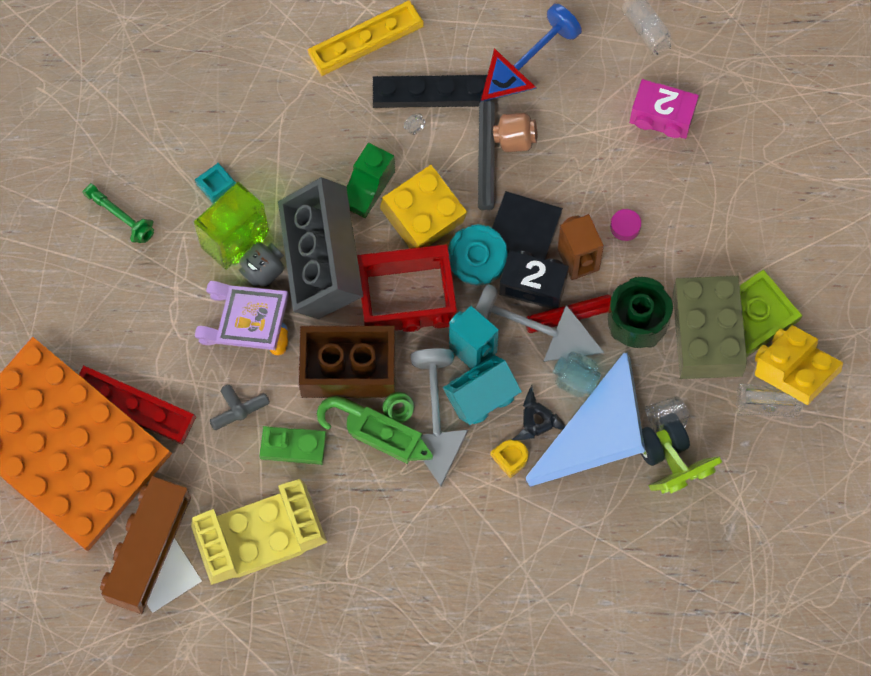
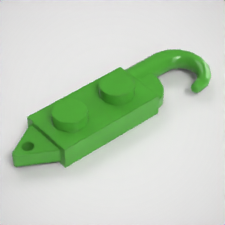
[316,396,433,464]

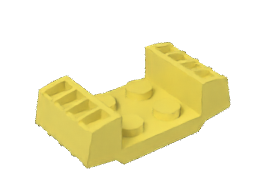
[191,479,327,585]

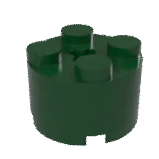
[608,277,673,348]

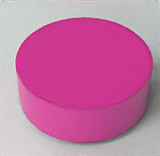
[610,209,641,241]

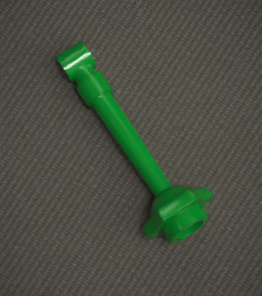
[82,183,154,243]

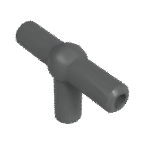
[210,385,270,430]

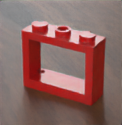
[357,244,457,332]

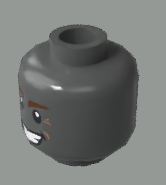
[239,242,285,287]

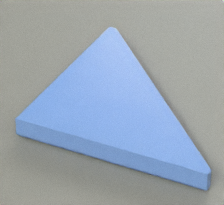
[526,353,645,487]

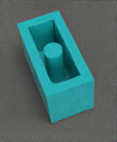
[449,306,499,369]
[442,355,522,425]

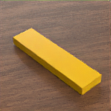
[308,0,424,76]

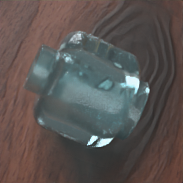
[552,351,601,398]

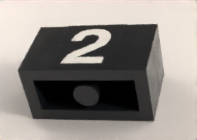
[499,250,569,309]

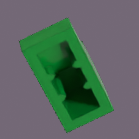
[346,142,395,219]

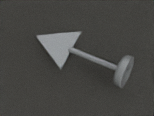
[476,284,604,362]
[410,348,469,487]

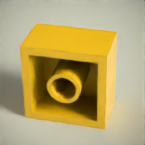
[380,165,467,249]

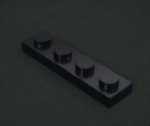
[373,75,490,108]

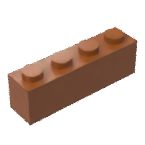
[100,476,191,615]

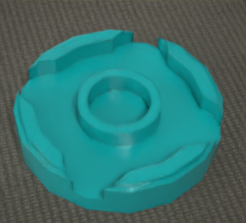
[448,224,508,286]

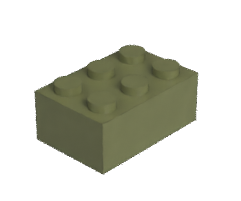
[673,276,747,379]

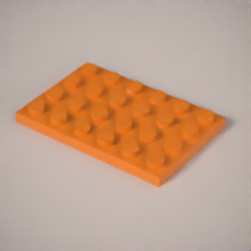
[0,337,172,551]

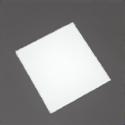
[147,538,202,613]

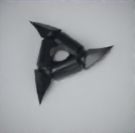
[511,385,565,440]

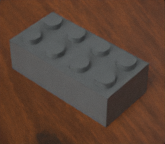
[278,177,363,319]

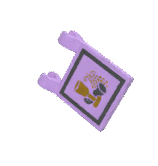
[195,281,289,350]

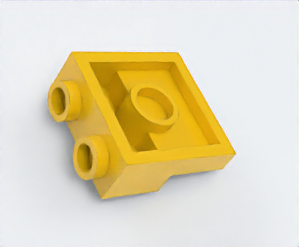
[755,325,843,405]

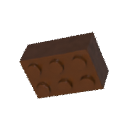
[299,326,395,398]

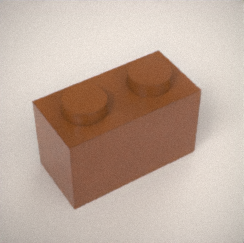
[557,214,604,281]

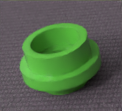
[383,392,414,423]

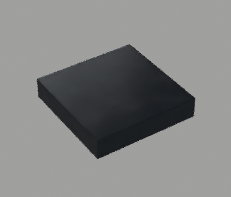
[492,191,563,260]

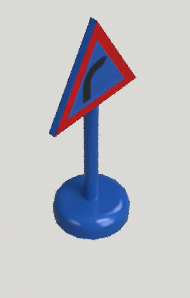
[481,3,582,102]

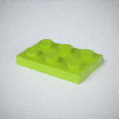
[740,269,802,357]

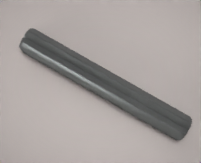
[478,101,495,211]

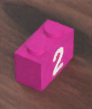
[629,79,699,139]

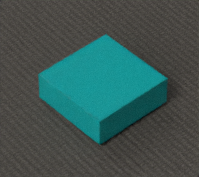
[195,162,237,205]

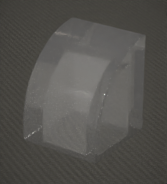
[645,396,690,433]

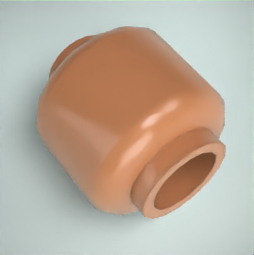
[493,113,537,152]

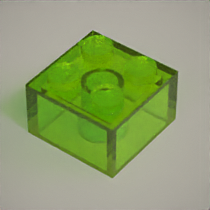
[194,182,269,270]

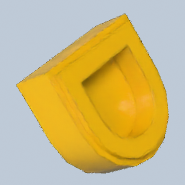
[490,439,528,478]

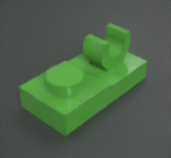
[259,426,326,465]

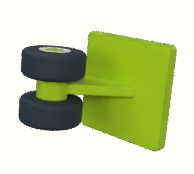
[640,415,722,494]

